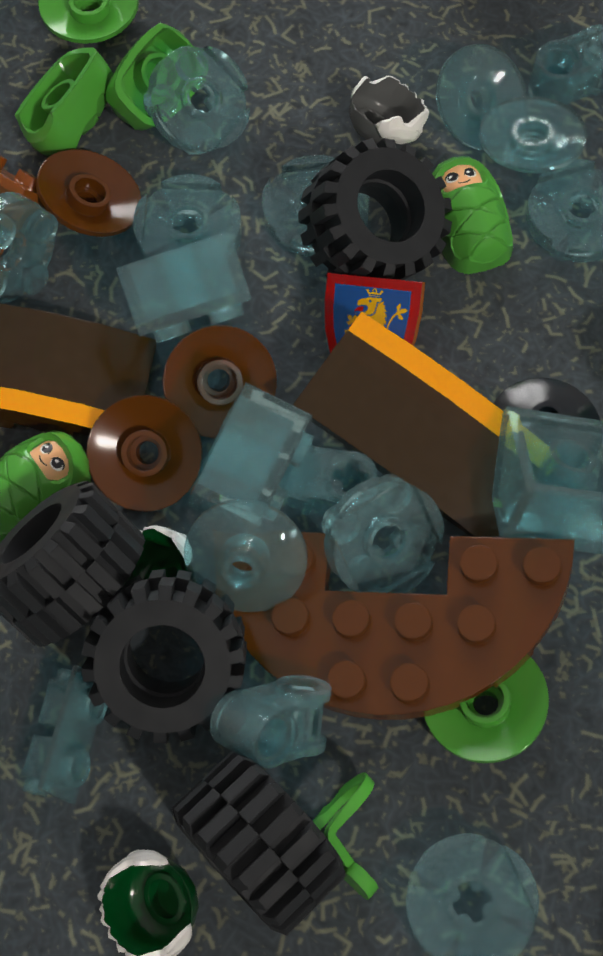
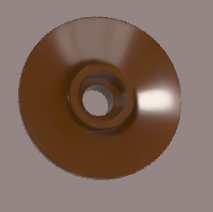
[36,149,142,237]
[163,325,277,439]
[87,395,203,512]

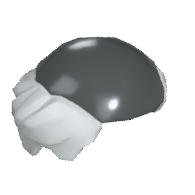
[348,76,429,145]

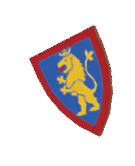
[325,273,426,353]

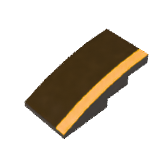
[0,303,157,436]
[293,312,557,537]

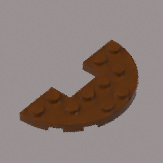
[212,530,575,720]

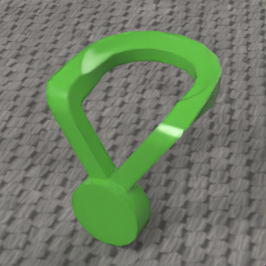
[313,772,379,900]

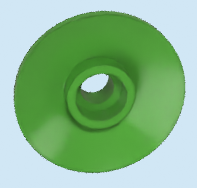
[38,0,139,44]
[424,657,549,763]

